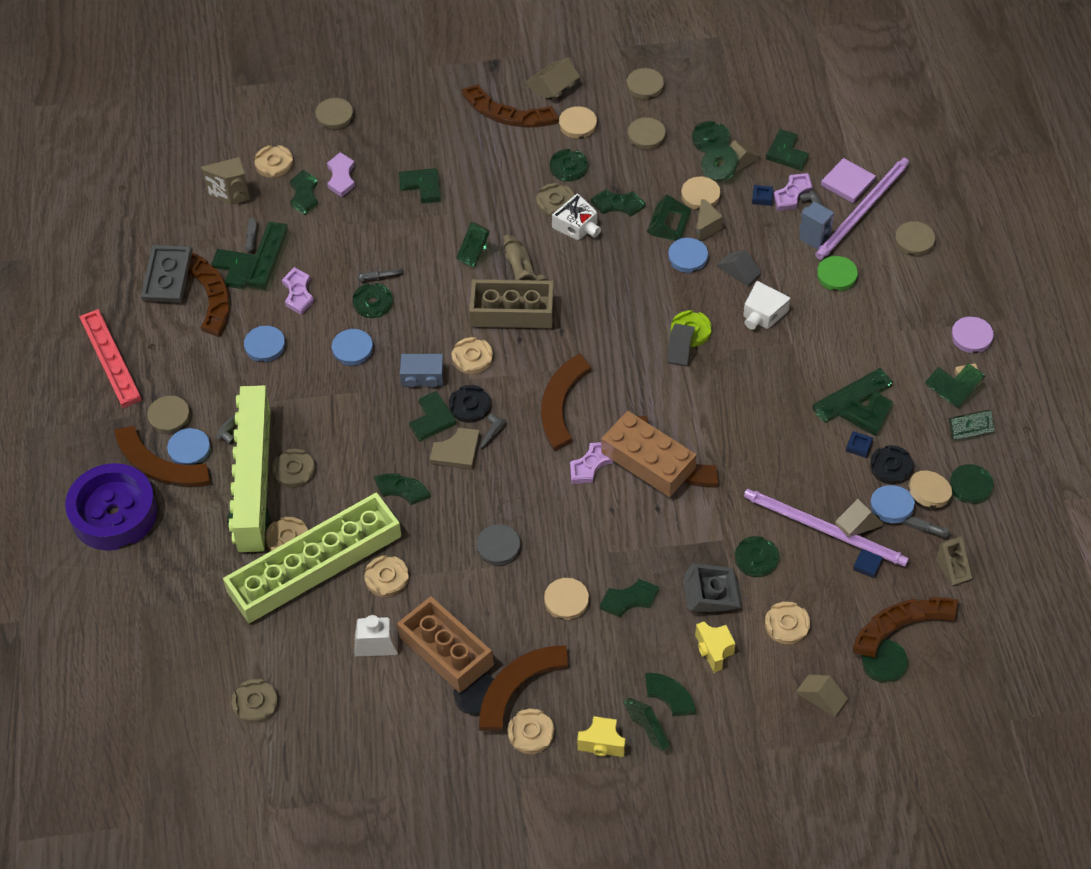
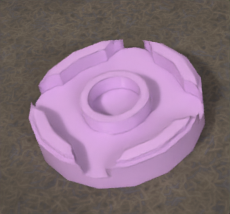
[951,316,993,353]

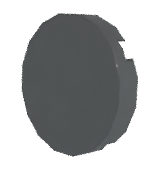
[477,524,520,566]

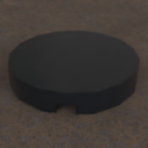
[449,385,491,423]
[870,445,914,485]
[454,673,494,716]

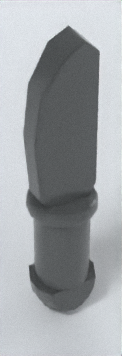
[245,218,257,252]
[357,268,403,281]
[901,516,950,538]

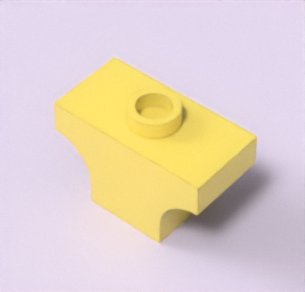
[695,621,735,673]
[577,717,626,757]

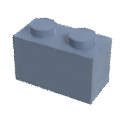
[799,202,834,250]
[400,354,444,387]

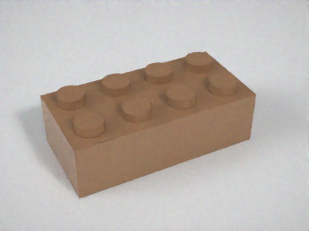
[601,411,697,497]
[397,596,494,693]

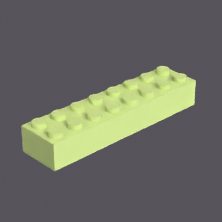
[229,385,271,552]
[223,492,401,624]

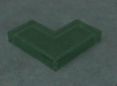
[766,129,809,171]
[398,168,440,203]
[211,249,256,289]
[925,363,985,409]
[409,391,456,442]
[838,392,893,436]
[623,698,669,750]

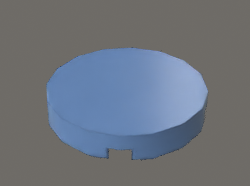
[668,238,708,273]
[244,326,285,362]
[332,329,373,366]
[167,428,211,465]
[870,485,915,523]

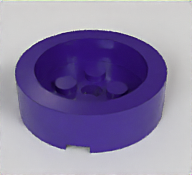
[65,463,157,551]

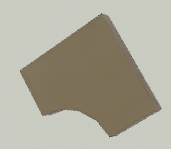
[430,427,480,469]

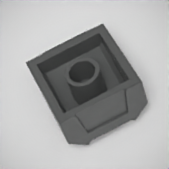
[683,563,742,612]

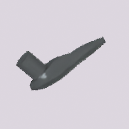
[800,190,823,206]
[480,414,506,448]
[216,415,235,445]

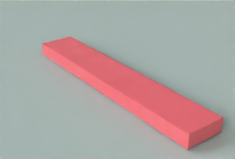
[79,309,142,408]

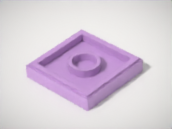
[821,158,876,203]

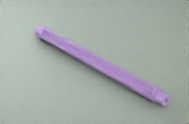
[815,158,909,260]
[744,488,909,567]

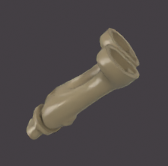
[503,235,549,281]

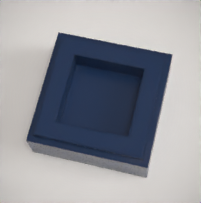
[752,185,773,206]
[846,431,873,458]
[853,549,883,578]

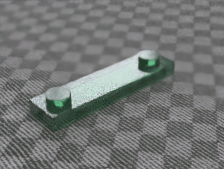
[245,221,288,290]
[812,368,893,423]

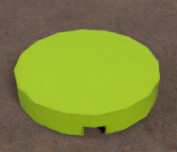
[671,310,711,347]

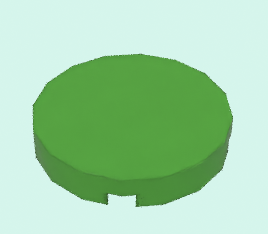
[817,256,858,291]

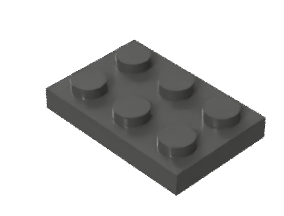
[141,245,193,302]

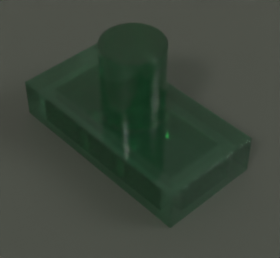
[456,222,490,267]

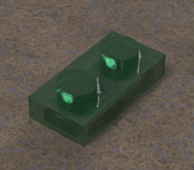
[948,409,995,440]

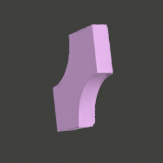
[327,152,355,197]
[773,173,812,211]
[282,267,314,315]
[570,442,613,484]

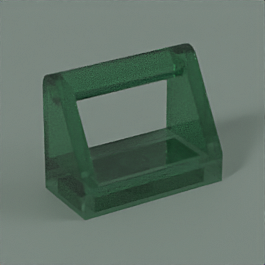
[647,194,691,241]

